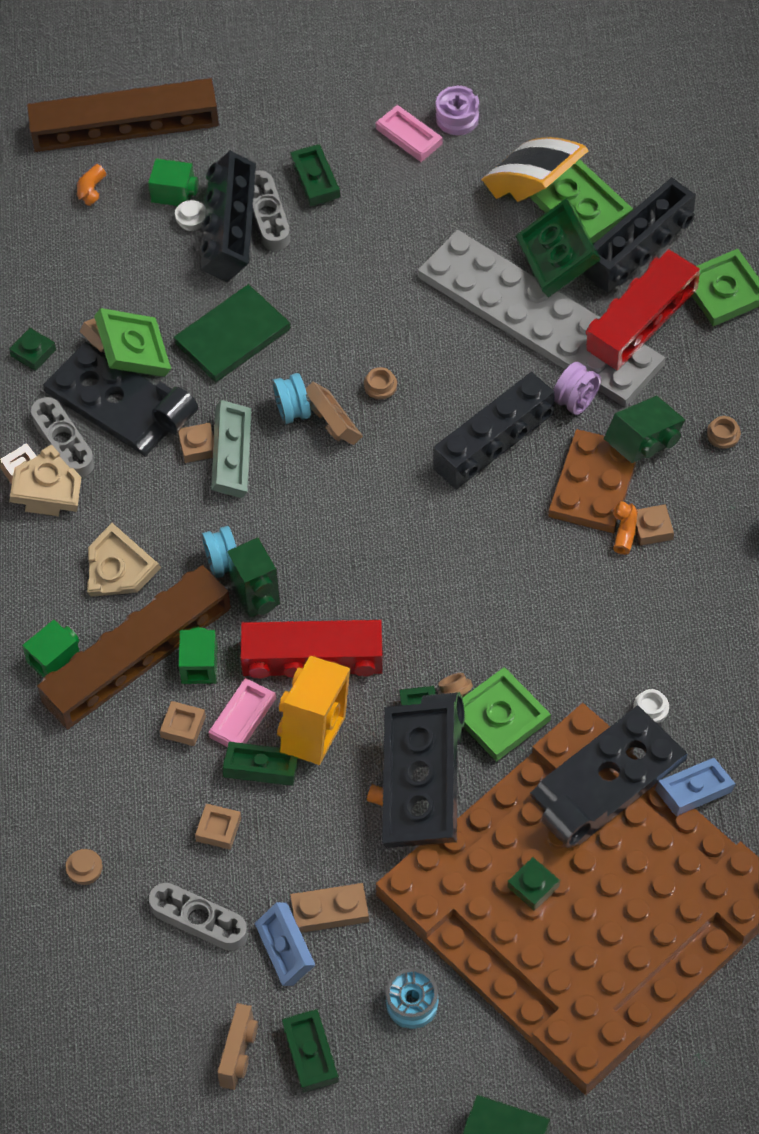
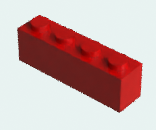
[586,249,700,371]
[241,620,383,679]

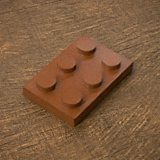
[549,429,637,534]

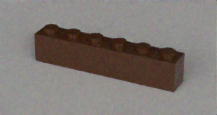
[27,78,219,153]
[37,565,231,730]

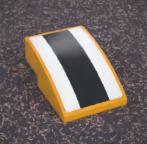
[481,137,589,202]

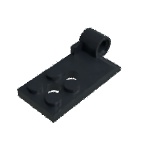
[43,341,199,457]
[382,692,465,848]
[530,705,687,848]

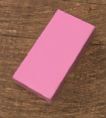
[376,105,443,162]
[209,678,276,747]

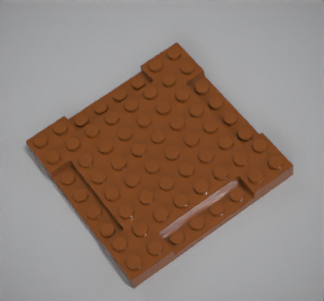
[376,703,759,1096]

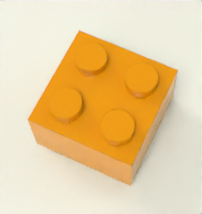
[277,656,350,765]

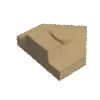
[9,444,81,516]
[87,523,161,597]

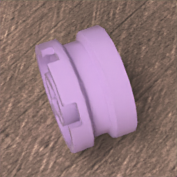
[436,86,479,135]
[554,362,601,415]

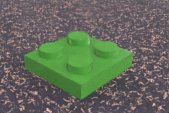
[691,249,759,327]
[94,308,171,377]
[463,667,551,762]

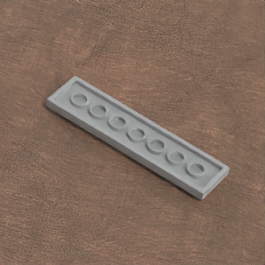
[418,229,665,408]

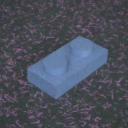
[655,758,735,816]
[255,902,315,986]

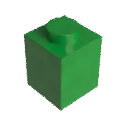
[148,158,199,206]
[22,619,80,678]
[179,627,218,684]

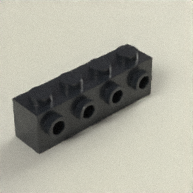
[200,150,256,282]
[584,177,696,293]
[433,371,555,490]

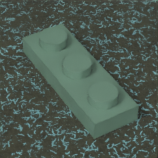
[211,400,251,498]

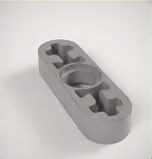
[253,171,290,251]
[31,397,94,478]
[149,883,248,951]

